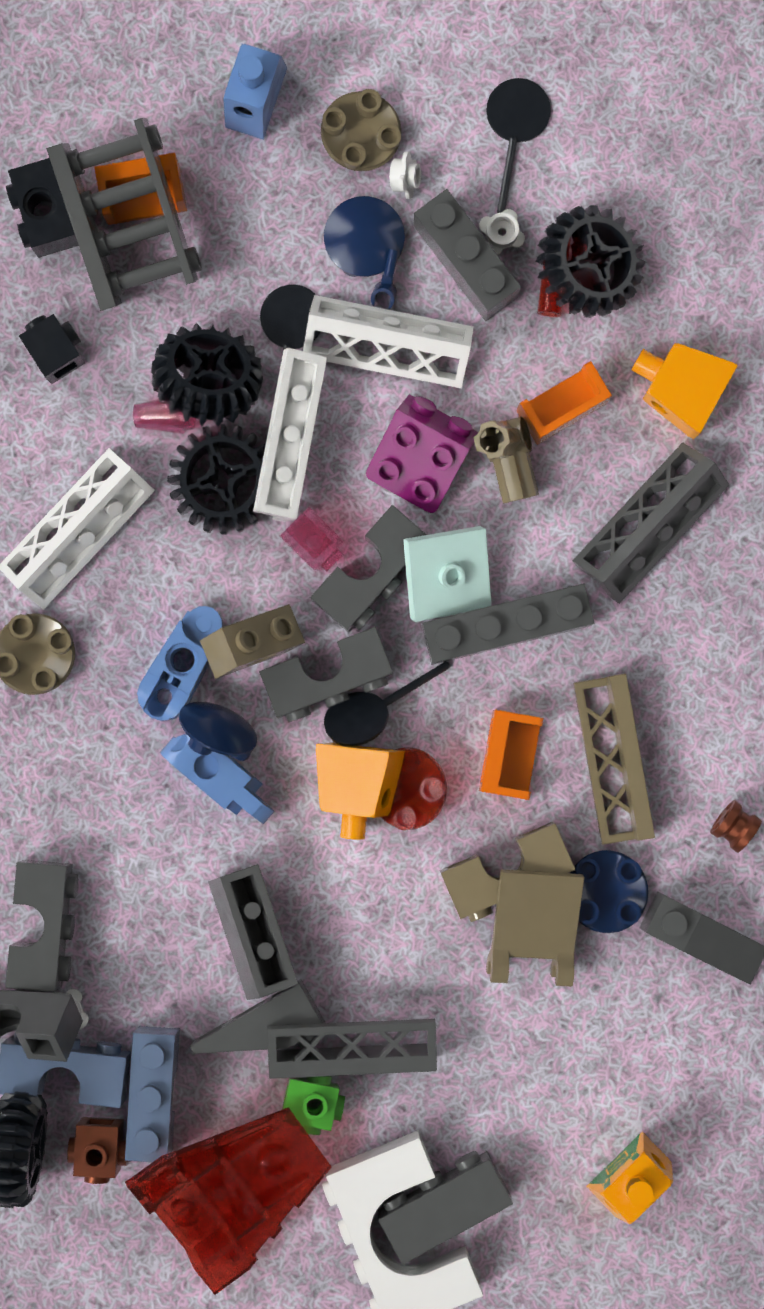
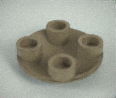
[321,89,401,171]
[0,613,75,695]

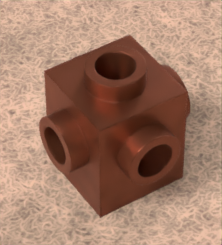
[67,1117,128,1184]

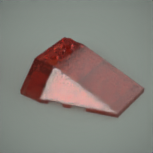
[125,1107,332,1295]

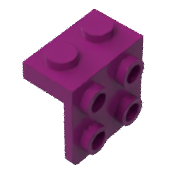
[366,394,478,513]

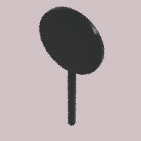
[486,78,551,213]
[260,285,321,366]
[324,662,450,746]

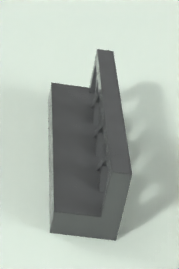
[572,442,729,604]
[267,1019,437,1079]

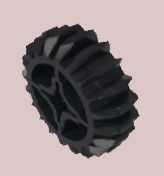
[535,205,646,318]
[151,323,263,427]
[167,424,266,535]
[0,1091,48,1208]

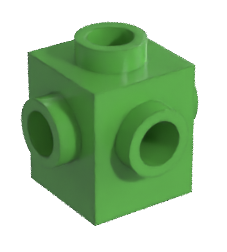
[281,1076,345,1135]

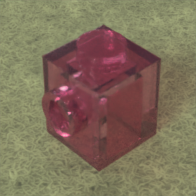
[280,507,344,574]

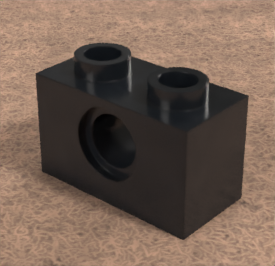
[6,158,79,258]

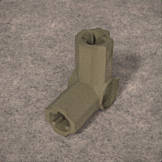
[473,416,539,504]

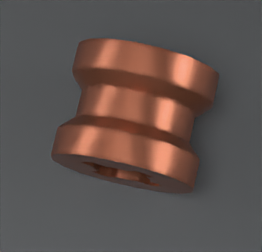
[710,800,762,853]

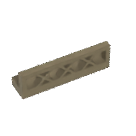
[573,674,655,845]

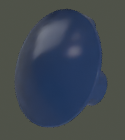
[324,196,405,277]
[179,702,257,761]
[570,850,648,933]

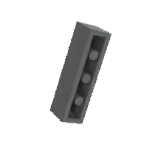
[422,583,595,665]

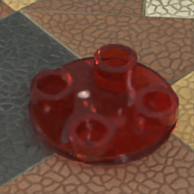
[381,747,447,831]

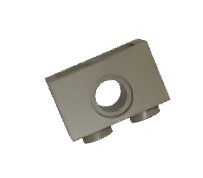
[200,604,305,679]

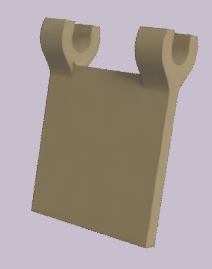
[486,869,584,987]

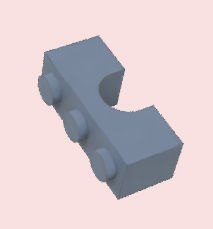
[125,1026,180,1163]
[0,1033,132,1108]

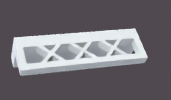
[303,295,474,389]
[253,348,327,522]
[0,448,155,610]

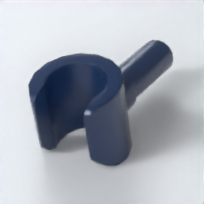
[371,248,399,309]

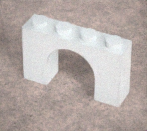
[322,1130,483,1309]

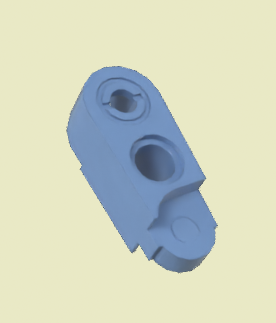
[137,606,223,721]
[160,734,275,824]

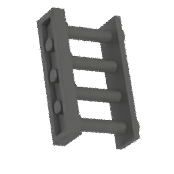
[46,118,202,311]

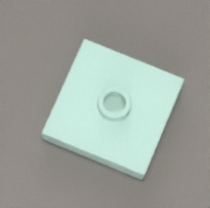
[403,526,492,622]

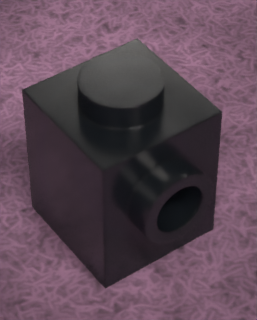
[19,314,85,385]

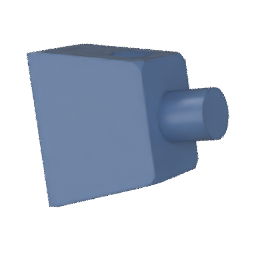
[223,44,287,140]

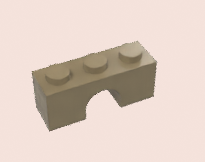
[439,822,575,922]

